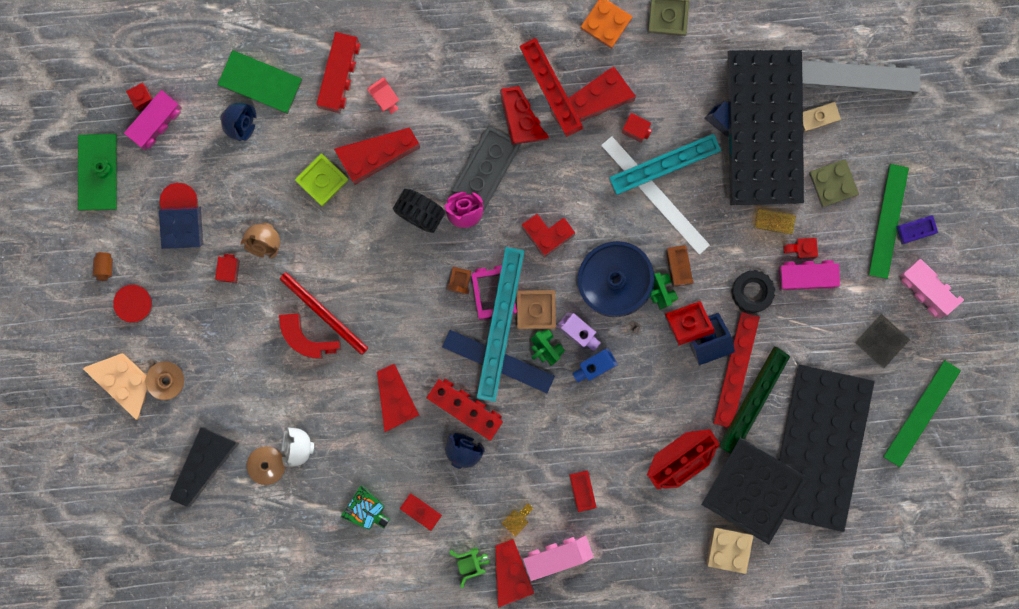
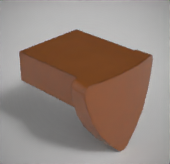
[446,267,472,295]

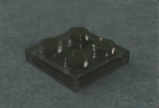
[854,314,910,368]

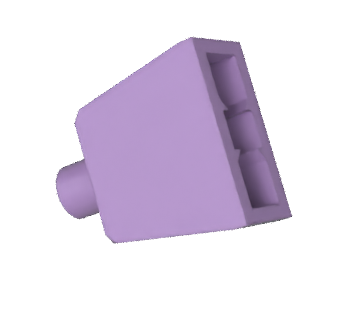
[556,312,601,351]

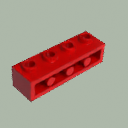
[316,32,361,114]
[426,378,503,441]

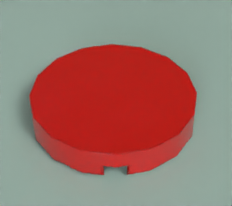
[159,182,198,209]
[113,285,152,323]

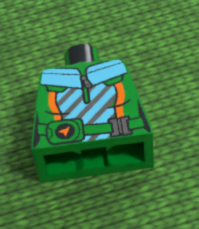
[341,485,390,530]

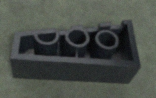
[169,427,239,507]

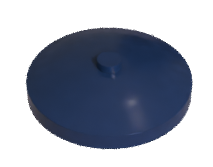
[578,241,655,317]

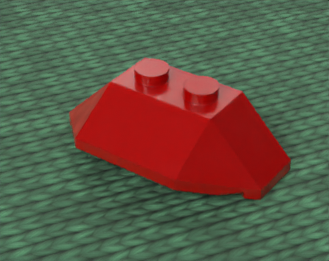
[647,429,720,489]

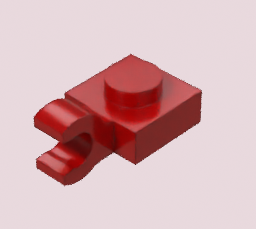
[783,238,818,259]

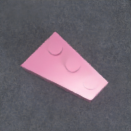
[900,259,964,319]
[523,535,594,581]

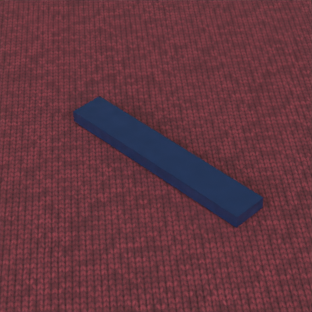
[442,330,555,394]

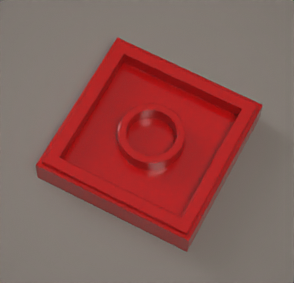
[665,301,715,346]

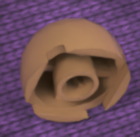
[241,223,281,258]

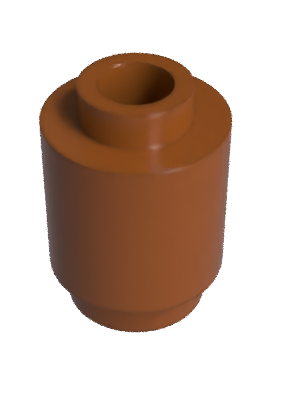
[92,252,113,281]

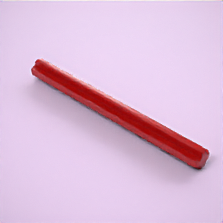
[280,272,368,355]

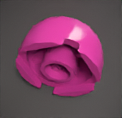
[445,192,483,228]

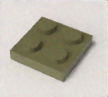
[648,0,689,36]
[809,159,859,208]

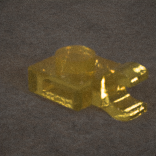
[501,503,533,537]

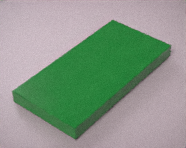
[217,50,302,114]
[78,134,117,211]

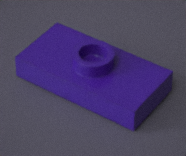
[896,215,938,245]

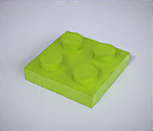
[295,153,349,207]

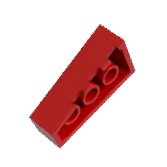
[551,66,636,127]
[334,127,420,185]

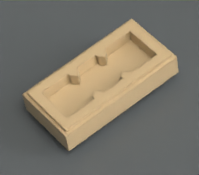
[803,102,841,132]

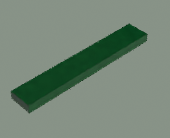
[719,346,790,455]

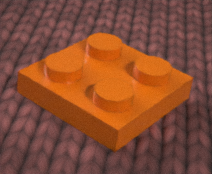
[580,0,633,49]

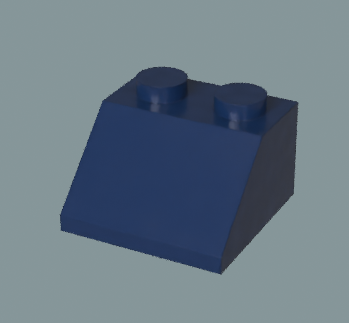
[689,313,735,366]

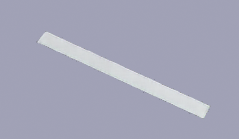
[601,136,710,254]

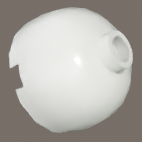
[282,428,314,467]

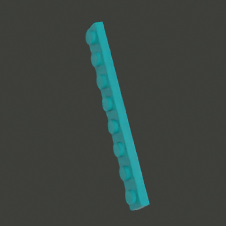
[477,246,525,402]

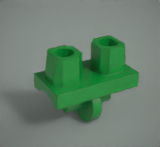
[650,272,678,310]
[530,329,565,366]

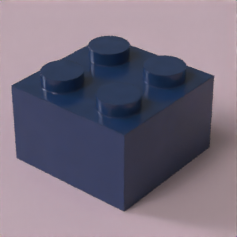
[159,207,203,249]

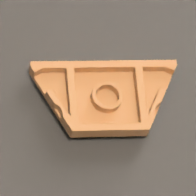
[83,353,147,420]

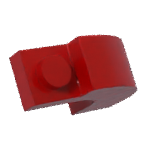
[279,313,341,359]

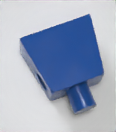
[573,349,618,383]

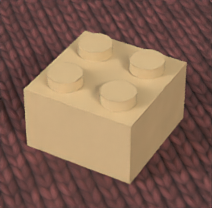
[705,527,753,574]

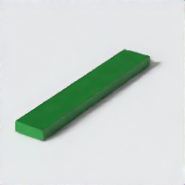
[868,164,909,279]
[883,360,961,468]

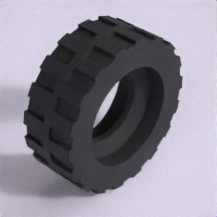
[731,270,775,313]

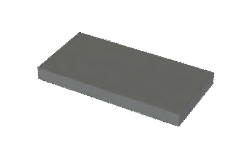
[451,125,522,210]

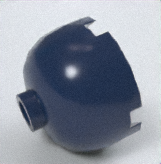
[220,102,256,141]
[445,433,485,469]

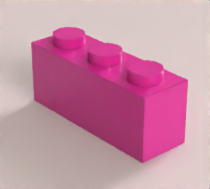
[124,90,182,151]
[779,260,840,290]

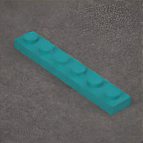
[609,134,721,196]

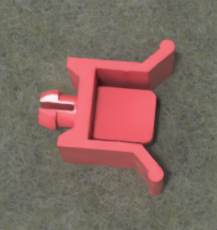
[367,77,399,114]

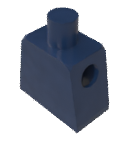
[704,101,729,138]

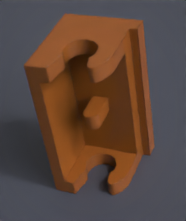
[666,245,694,287]

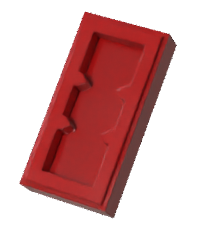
[569,470,597,512]
[400,493,442,531]

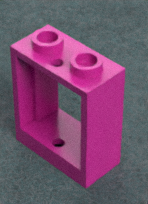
[471,265,517,320]

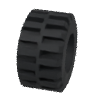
[393,189,446,233]

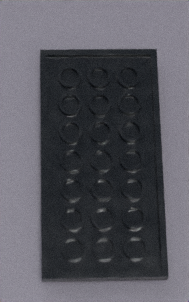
[727,50,804,205]
[779,364,875,532]

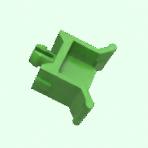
[449,547,490,588]

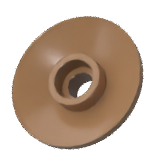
[145,361,184,400]
[247,446,285,485]

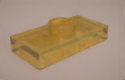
[754,209,796,235]

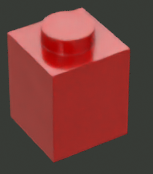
[126,82,153,112]
[622,113,652,143]
[215,254,240,283]

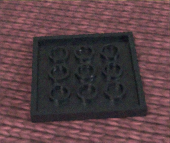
[701,438,808,545]

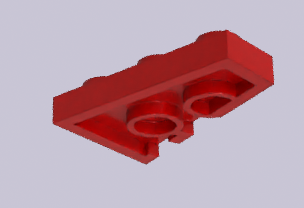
[500,86,549,145]
[377,364,420,432]
[495,539,534,608]

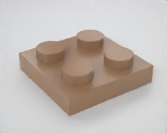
[517,290,556,330]

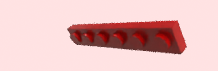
[519,38,584,137]
[713,312,760,428]

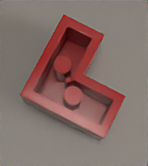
[522,214,575,258]

